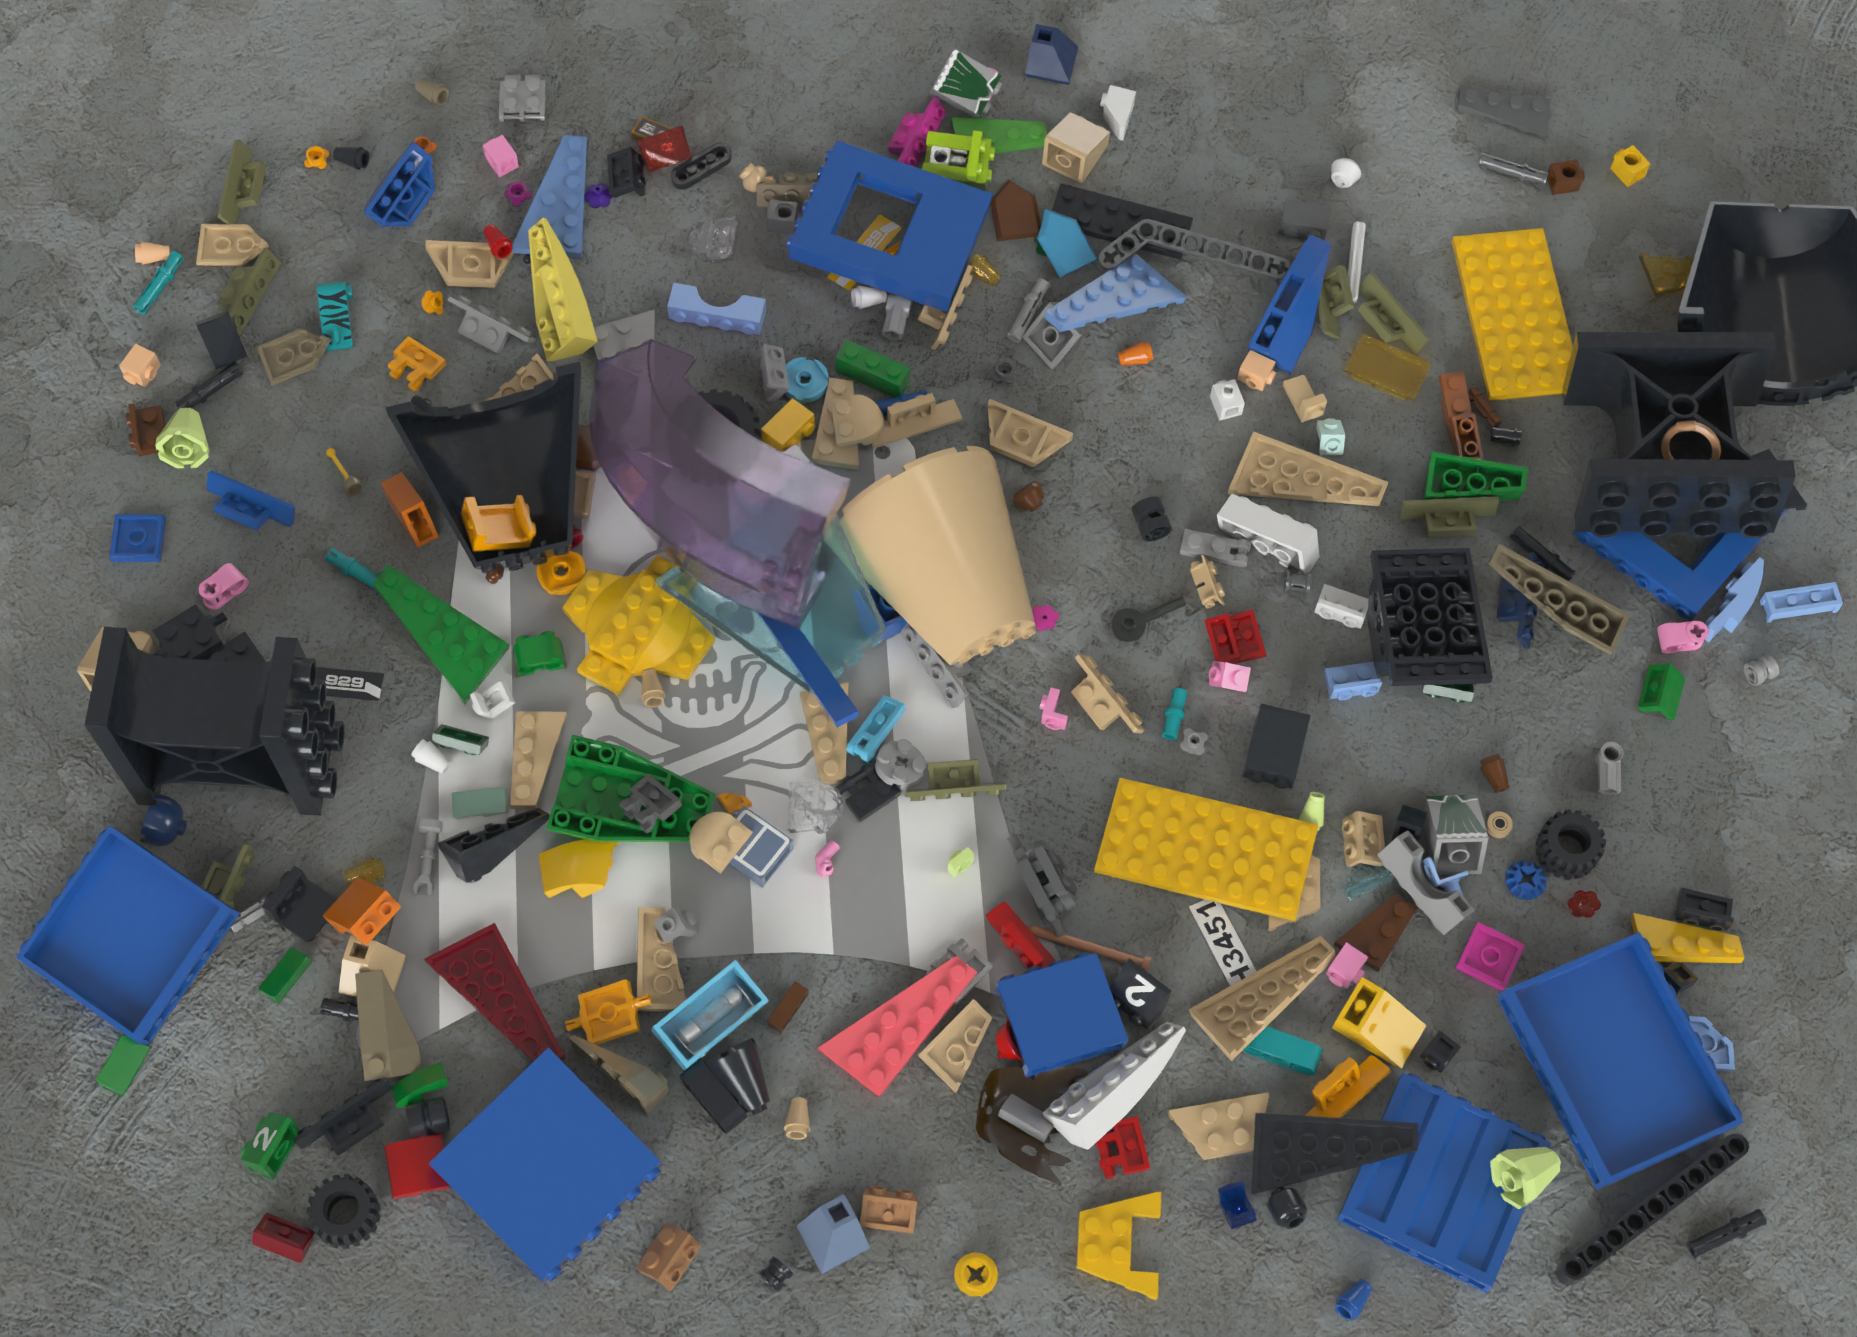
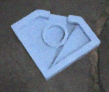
[1689,1016,1735,1072]

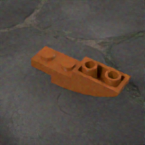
[1438,371,1484,460]

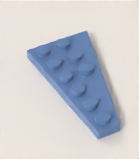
[511,135,587,258]
[1044,254,1186,332]

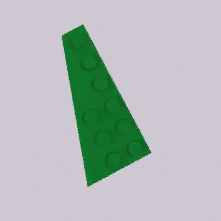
[373,565,510,705]

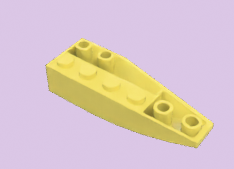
[528,218,598,362]

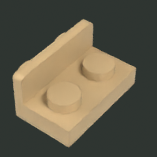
[1342,811,1385,867]

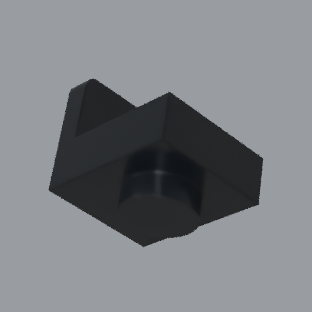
[1420,1031,1461,1073]

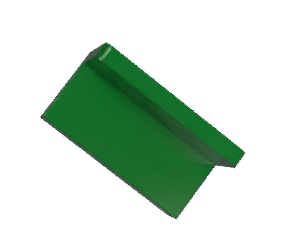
[1638,663,1685,720]

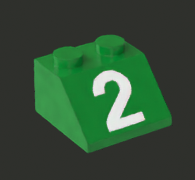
[241,1112,300,1180]

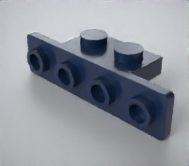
[1496,552,1543,648]

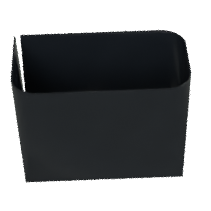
[195,311,247,370]

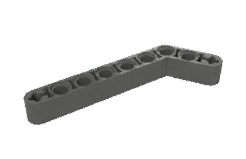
[1098,219,1291,280]

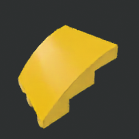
[539,839,620,898]

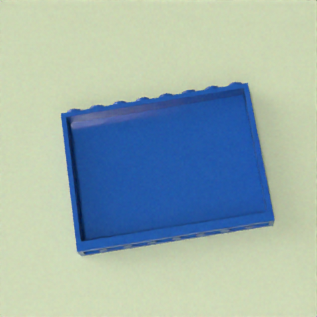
[1496,932,1744,1190]

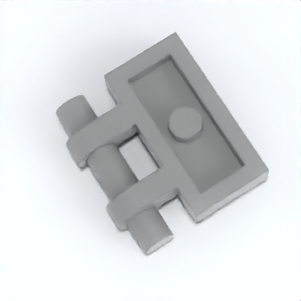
[925,938,993,1005]

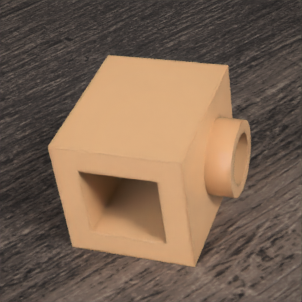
[119,344,161,387]
[1237,350,1277,391]

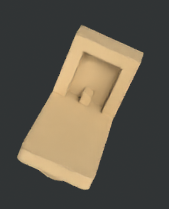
[1283,375,1327,423]

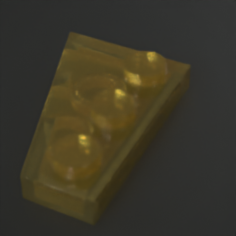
[1639,253,1694,296]

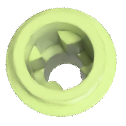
[1299,792,1325,831]

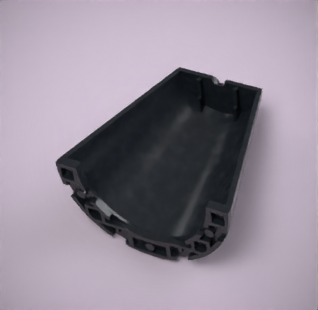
[386,362,582,573]

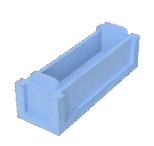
[1759,582,1843,623]

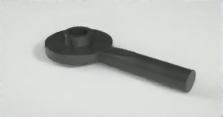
[1111,597,1186,642]

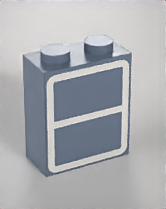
[729,806,794,888]

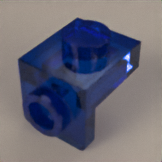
[1218,1181,1257,1230]

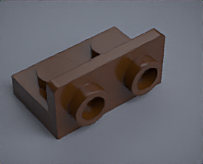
[126,403,165,456]

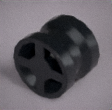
[758,1257,793,1291]

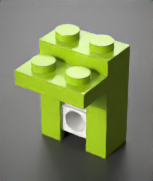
[922,130,996,190]

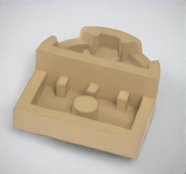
[831,395,884,447]
[689,812,753,874]

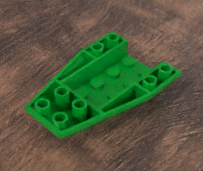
[546,735,715,842]

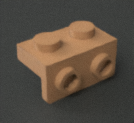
[636,1222,701,1291]

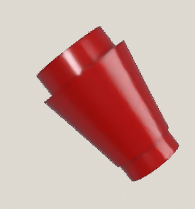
[483,224,513,259]

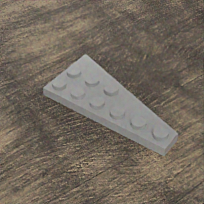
[592,309,655,451]

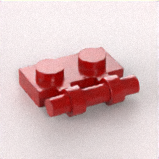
[1094,1116,1150,1179]

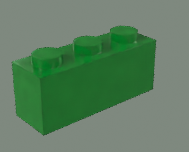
[836,339,910,398]

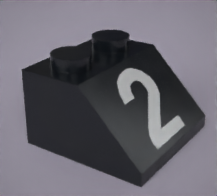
[1109,958,1171,1029]

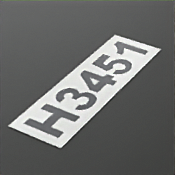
[1189,900,1257,986]

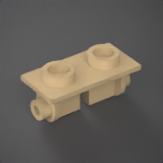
[1190,555,1225,608]

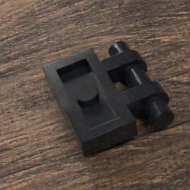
[835,760,901,822]

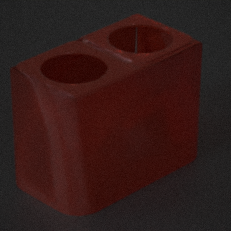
[637,126,692,172]

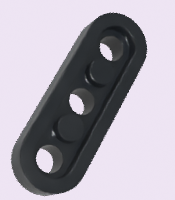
[671,143,732,190]

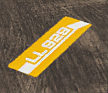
[827,215,901,291]

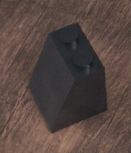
[1243,703,1310,789]

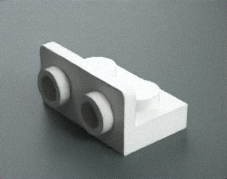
[1314,584,1368,629]

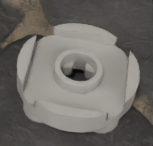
[875,739,927,789]

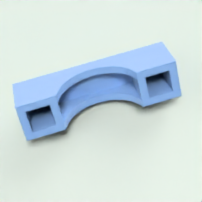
[667,283,766,335]

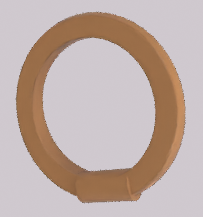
[1661,421,1721,460]

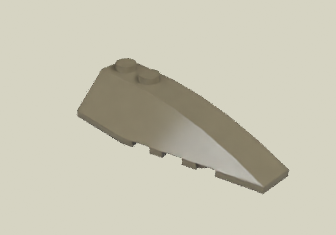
[1488,544,1630,655]

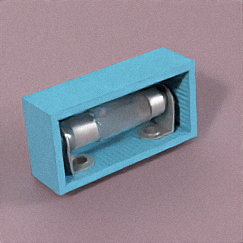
[651,960,769,1071]

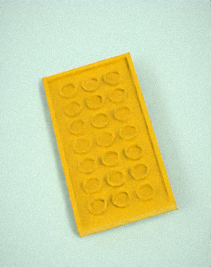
[1451,228,1573,401]
[1094,778,1318,921]

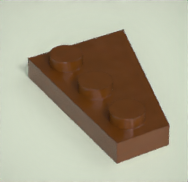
[1334,894,1418,972]

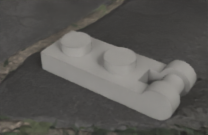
[1180,529,1251,567]

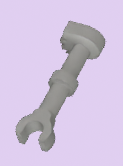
[413,818,443,896]

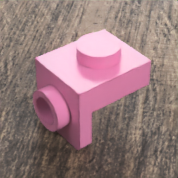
[1209,661,1251,692]
[1040,687,1068,730]

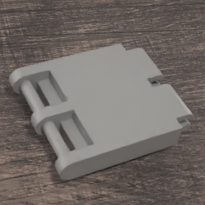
[499,75,546,122]

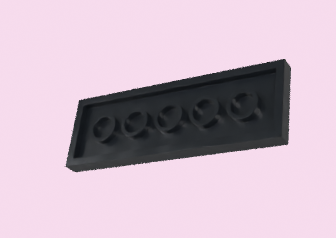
[1051,183,1193,260]

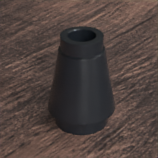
[333,147,370,170]

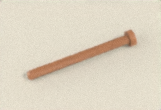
[1029,925,1152,971]

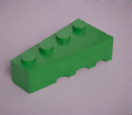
[1422,452,1528,501]

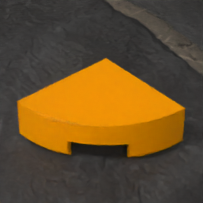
[717,793,752,815]

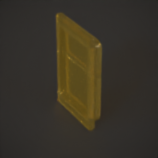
[1344,333,1432,402]

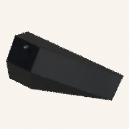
[438,808,550,883]

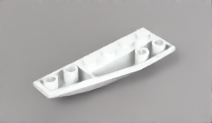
[1043,1022,1186,1150]

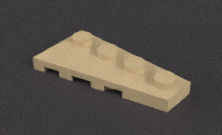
[812,378,859,471]

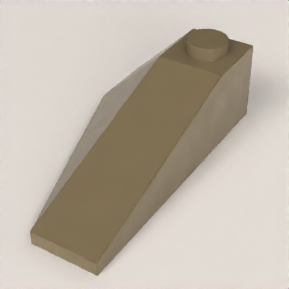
[355,970,422,1081]

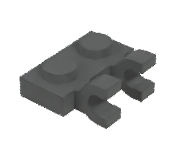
[619,774,682,833]

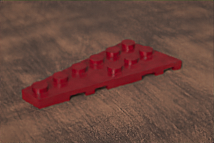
[424,923,565,1062]

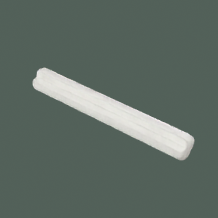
[1347,221,1366,303]

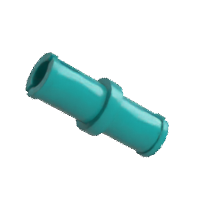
[1161,688,1188,740]

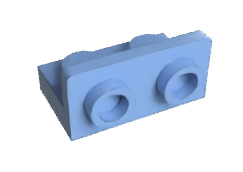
[1324,662,1382,700]

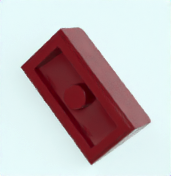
[252,1212,316,1263]

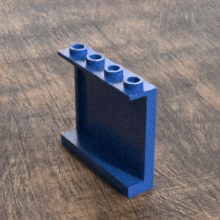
[995,952,1129,1078]

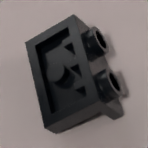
[607,147,646,198]

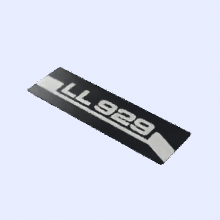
[316,667,384,701]

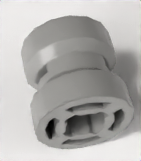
[1743,654,1779,686]

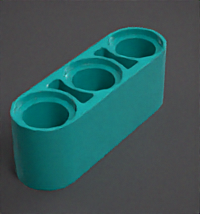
[1243,1026,1323,1076]

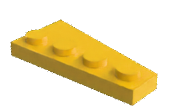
[1630,913,1745,963]

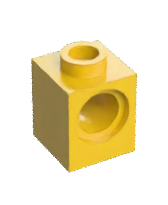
[1610,145,1651,187]

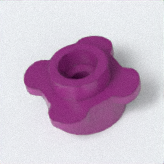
[504,182,532,206]

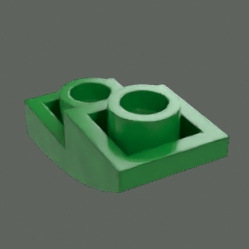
[392,1062,448,1108]

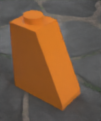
[380,472,439,548]

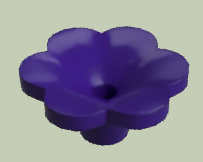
[584,183,613,209]

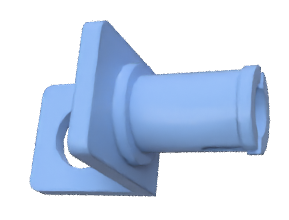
[1421,857,1469,895]

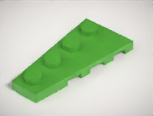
[951,117,1047,158]

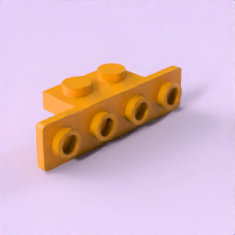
[1305,1055,1390,1118]

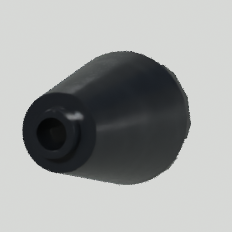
[706,1038,770,1116]

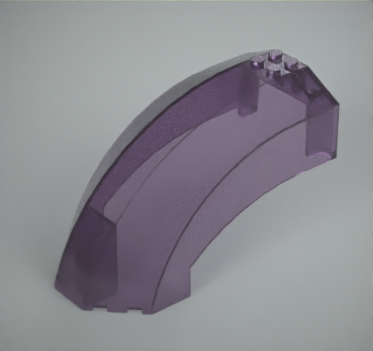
[589,339,850,629]

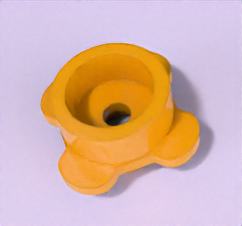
[304,146,329,169]
[421,290,444,315]

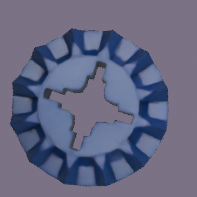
[1505,859,1547,900]

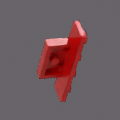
[985,901,1056,969]

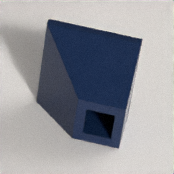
[1025,24,1078,85]

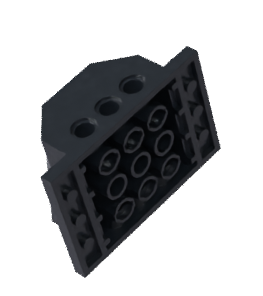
[1368,548,1493,686]

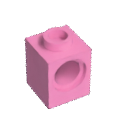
[483,135,519,177]

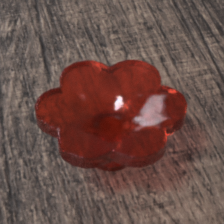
[1568,890,1601,918]

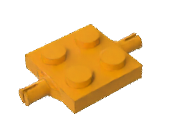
[565,979,652,1045]

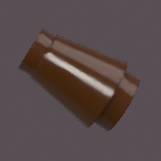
[1480,754,1510,793]

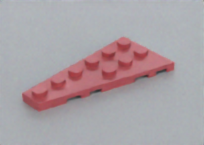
[817,956,977,1098]

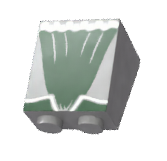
[928,49,1002,118]
[1424,795,1488,875]

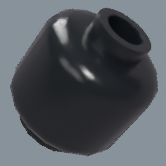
[1267,1187,1307,1229]

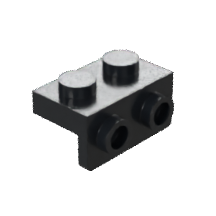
[1676,888,1734,932]

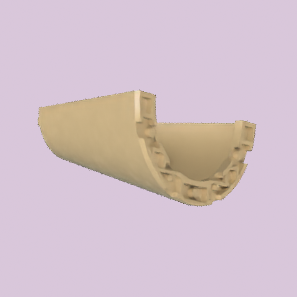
[824,446,1036,665]

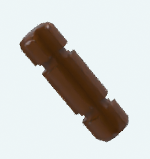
[1467,387,1503,427]

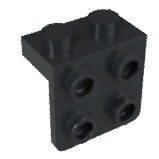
[262,865,337,942]

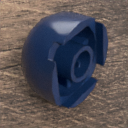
[140,793,187,847]

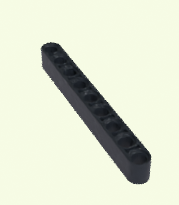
[1556,1133,1749,1285]

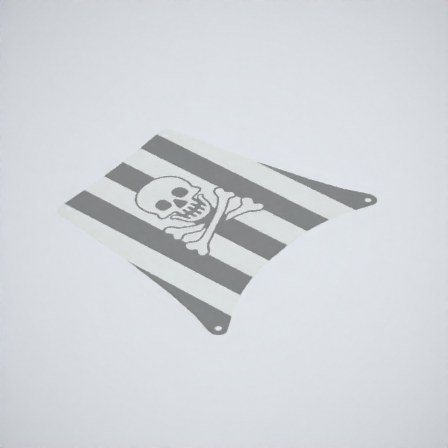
[356,438,1061,1049]

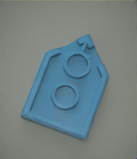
[1037,209,1098,278]

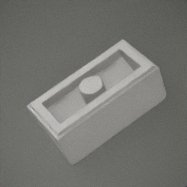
[998,1093,1054,1143]

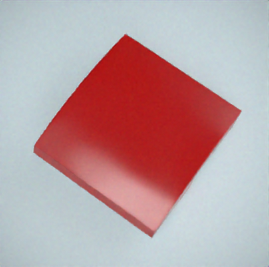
[1204,609,1267,664]
[384,1134,450,1199]

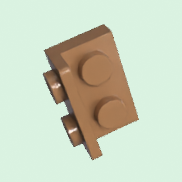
[860,1186,918,1233]

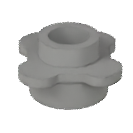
[1180,728,1208,755]

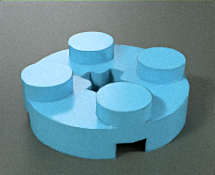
[785,357,828,405]

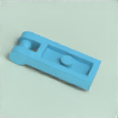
[846,695,906,762]

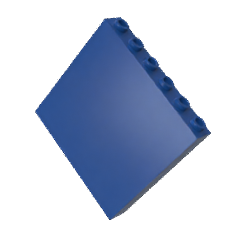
[16,826,240,1046]
[429,1048,662,1283]

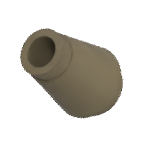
[415,78,449,106]

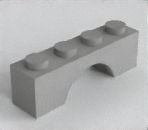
[1377,830,1475,935]

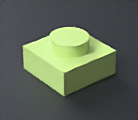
[948,847,975,878]

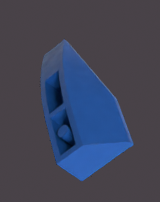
[1248,235,1331,374]

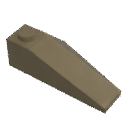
[569,1035,669,1116]

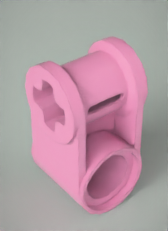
[199,563,249,610]
[1657,621,1709,654]

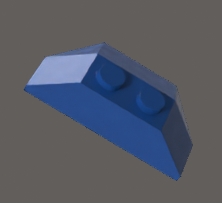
[363,142,435,227]

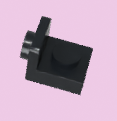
[1663,962,1698,995]

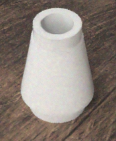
[851,286,887,309]
[411,739,451,774]

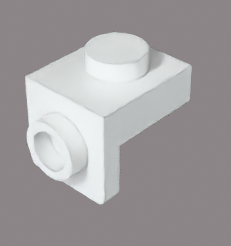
[470,680,515,719]

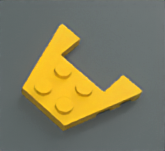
[1076,1192,1161,1300]

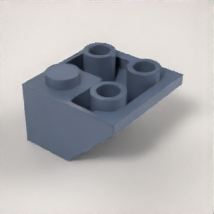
[796,1194,870,1274]

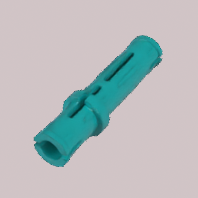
[132,251,185,315]
[325,547,379,590]

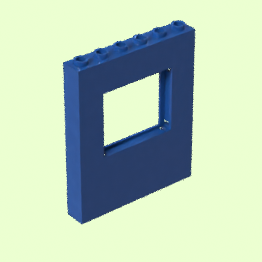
[786,140,993,313]
[1573,509,1788,622]

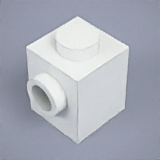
[1210,379,1245,421]

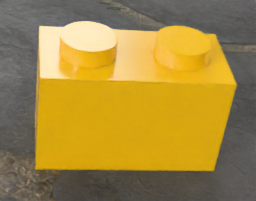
[761,398,815,454]

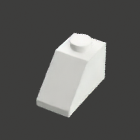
[1100,85,1136,141]

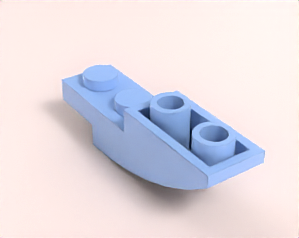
[1704,557,1764,642]

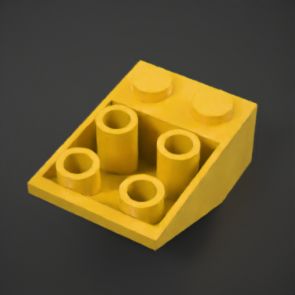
[1332,977,1426,1070]

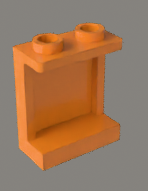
[323,877,401,945]

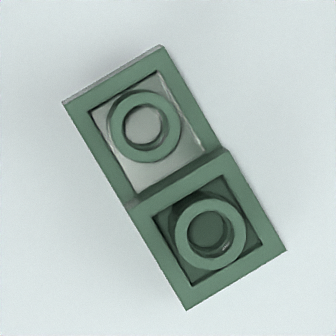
[452,787,508,819]

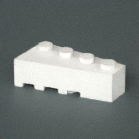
[1217,494,1320,575]

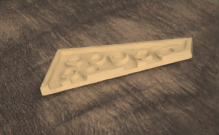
[1227,431,1389,506]
[1189,936,1336,1061]

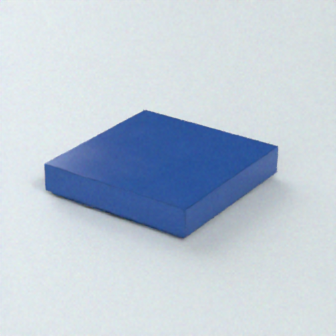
[109,514,166,562]

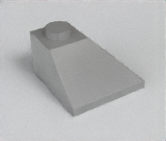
[1022,302,1082,369]

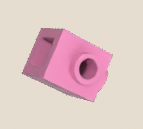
[1326,942,1368,989]

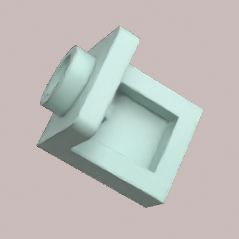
[1316,418,1345,455]

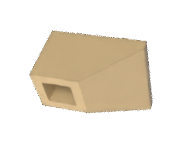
[339,935,406,998]

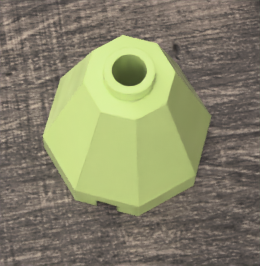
[155,408,210,468]
[1490,1147,1561,1209]

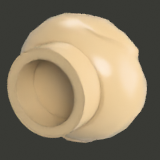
[739,162,776,193]

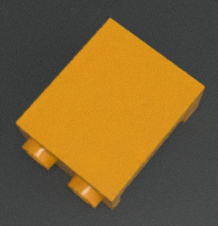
[460,495,536,551]

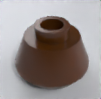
[1013,481,1044,512]

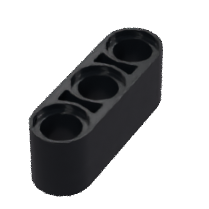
[679,1059,747,1134]

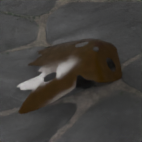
[975,1066,1088,1185]

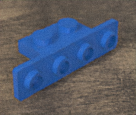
[207,470,295,531]

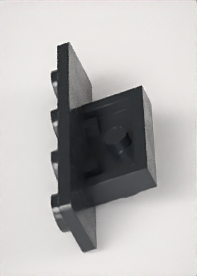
[293,1078,393,1156]

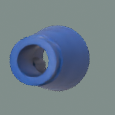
[1335,1279,1373,1321]

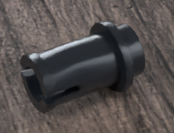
[1490,426,1522,446]

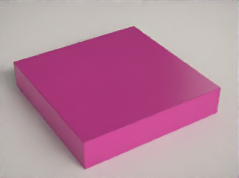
[1456,922,1525,991]

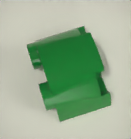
[513,631,566,677]

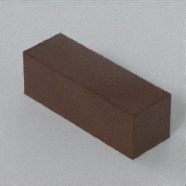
[767,981,809,1034]

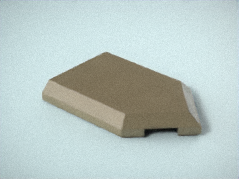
[256,328,331,386]

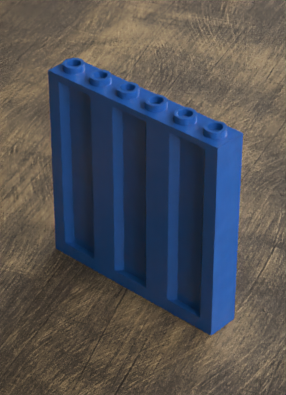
[1337,1073,1551,1293]

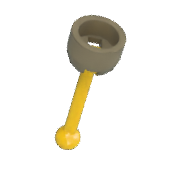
[326,448,364,497]

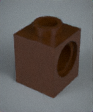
[1547,159,1585,195]

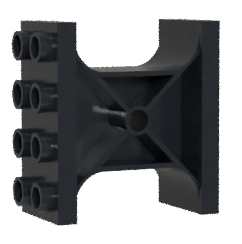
[1562,332,1796,539]
[84,626,345,816]

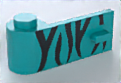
[317,281,353,352]

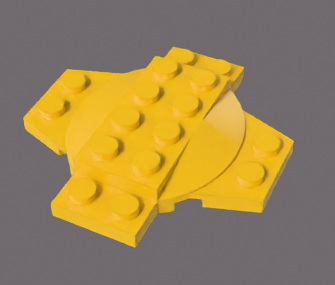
[562,555,715,696]

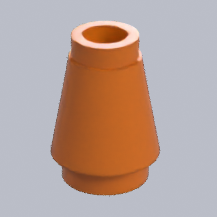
[1118,341,1154,366]

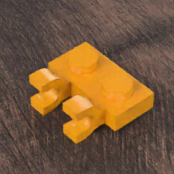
[388,336,446,392]

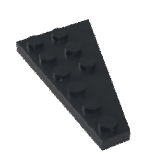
[1251,1113,1418,1195]

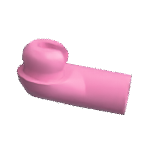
[815,840,840,877]

